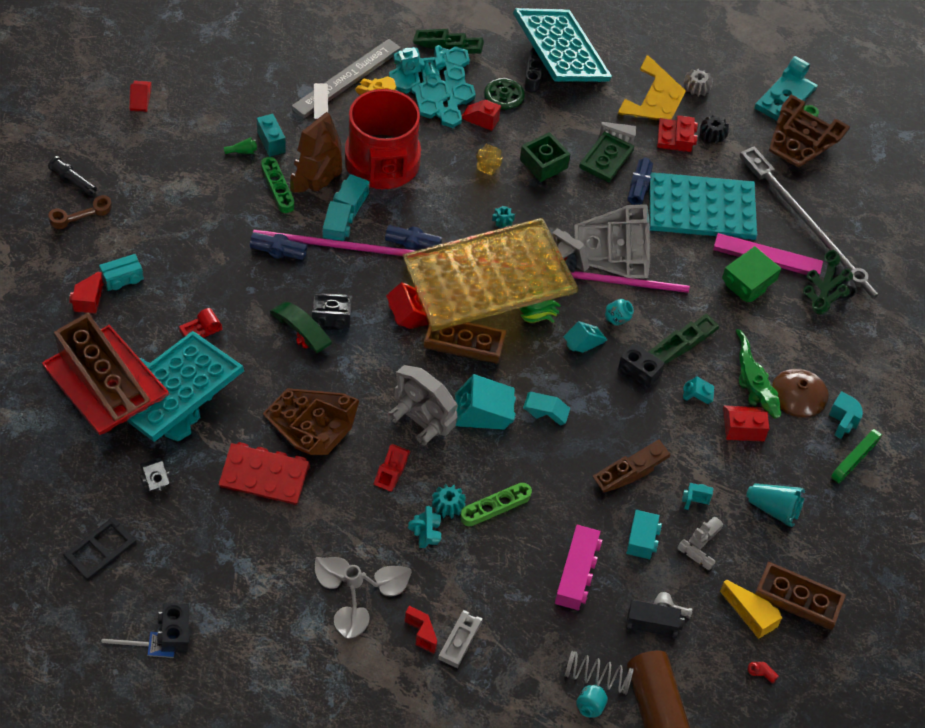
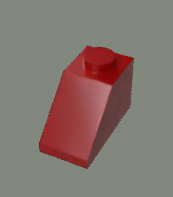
[461,100,501,131]
[69,272,104,313]

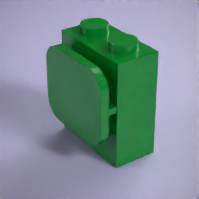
[722,246,782,302]

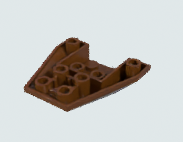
[263,388,359,455]

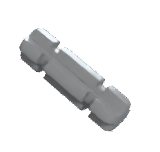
[678,539,715,570]

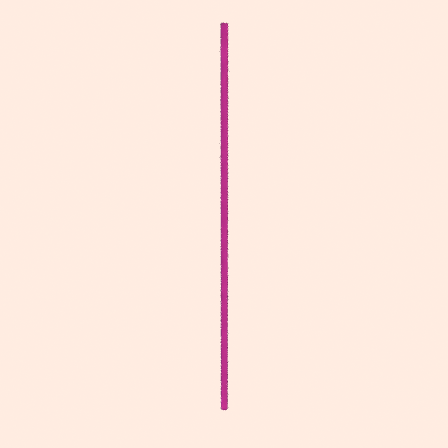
[253,230,690,293]

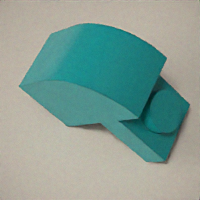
[829,391,863,439]

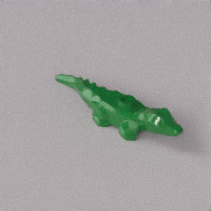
[736,329,781,419]

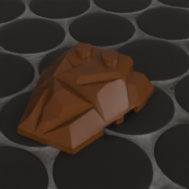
[769,94,850,168]
[290,112,342,193]

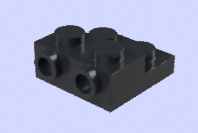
[312,293,352,329]

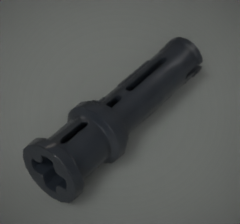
[48,156,97,196]

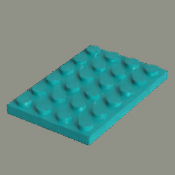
[513,8,612,82]
[649,172,757,240]
[127,331,244,442]

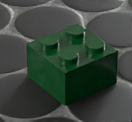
[520,132,571,182]

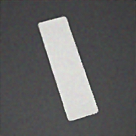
[314,83,328,119]

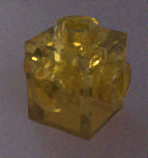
[476,143,503,175]

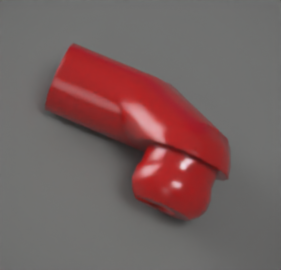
[747,662,779,683]

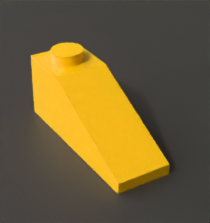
[720,580,782,639]

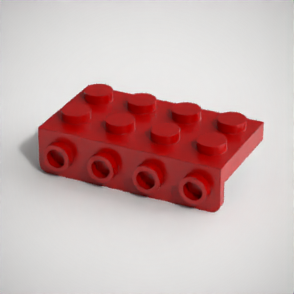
[219,442,310,505]

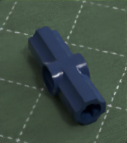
[628,158,653,205]
[385,225,442,253]
[250,232,307,260]

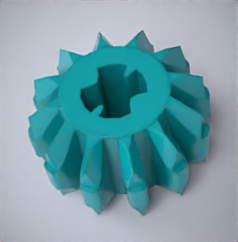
[432,484,466,519]

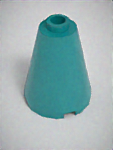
[746,483,805,527]

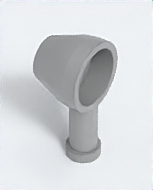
[653,592,692,619]

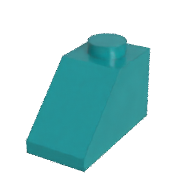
[563,321,607,353]

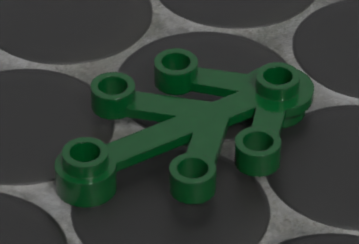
[803,250,853,315]

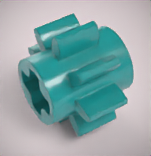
[492,206,515,229]

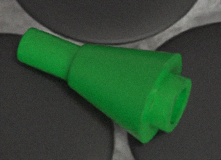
[224,137,257,154]

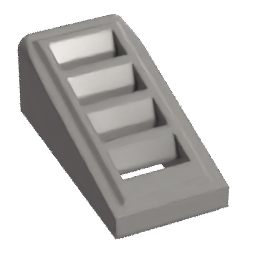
[599,122,636,145]

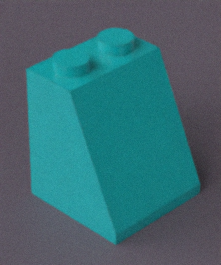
[455,374,516,429]

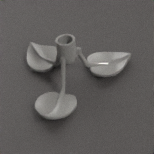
[315,557,412,639]

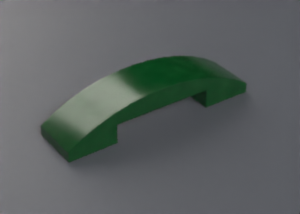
[270,301,332,353]

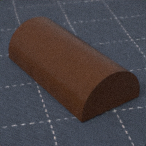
[424,315,506,364]
[755,561,846,631]
[627,650,690,728]

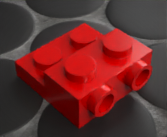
[657,116,698,152]

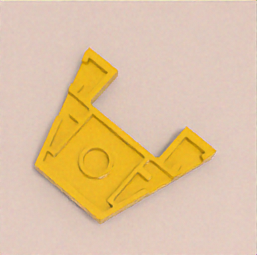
[618,55,686,120]

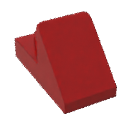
[129,81,152,112]

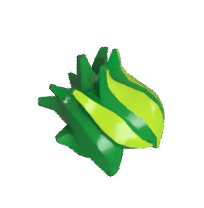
[517,283,561,323]

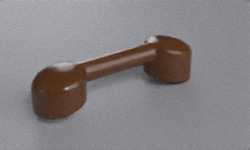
[48,195,112,229]

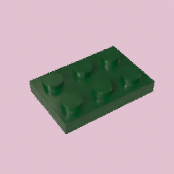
[579,131,635,183]

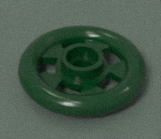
[484,78,525,110]

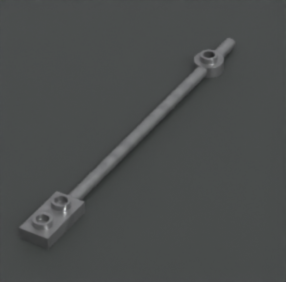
[739,146,878,299]

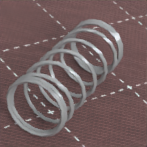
[564,651,633,695]

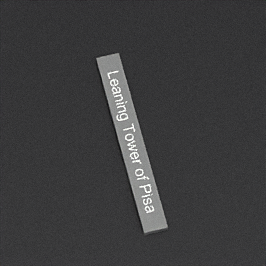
[292,39,401,119]

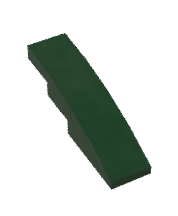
[413,29,484,54]
[649,313,719,364]

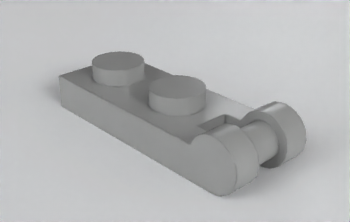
[438,610,483,668]

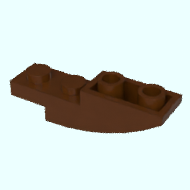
[592,439,670,493]

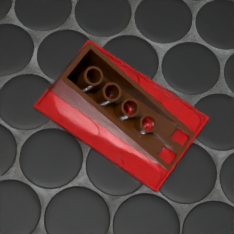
[42,313,169,435]

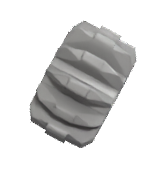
[684,68,713,97]

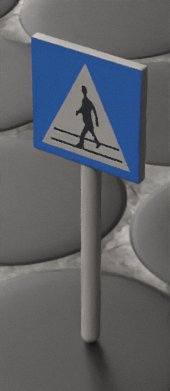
[101,632,176,658]

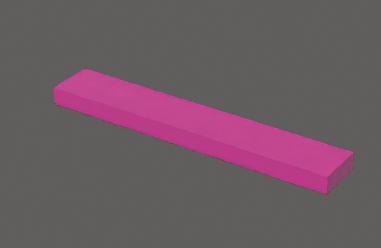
[713,233,823,277]

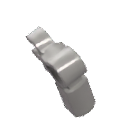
[689,517,723,550]

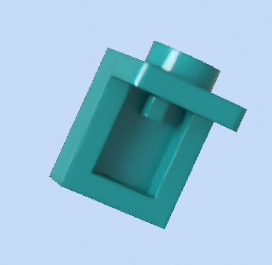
[399,48,421,75]
[683,376,714,404]
[682,483,713,510]

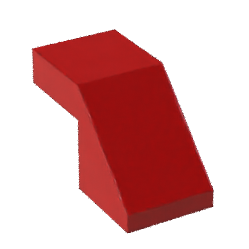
[373,444,410,492]
[405,606,437,654]

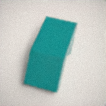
[523,392,570,425]

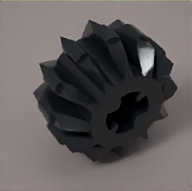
[700,115,729,144]

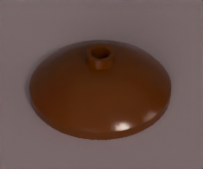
[772,369,829,418]

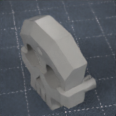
[387,365,458,446]

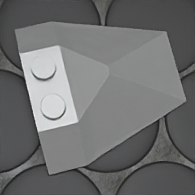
[574,204,650,278]

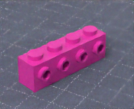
[555,525,602,610]

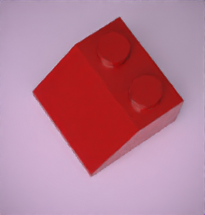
[386,282,435,329]
[723,406,769,441]

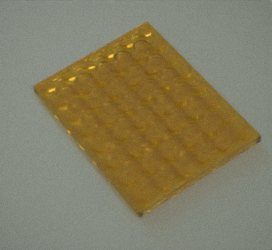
[403,218,578,332]

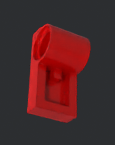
[179,308,223,338]

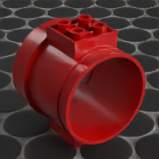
[345,89,421,189]

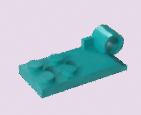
[754,56,818,121]

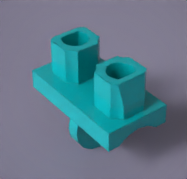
[408,506,441,549]

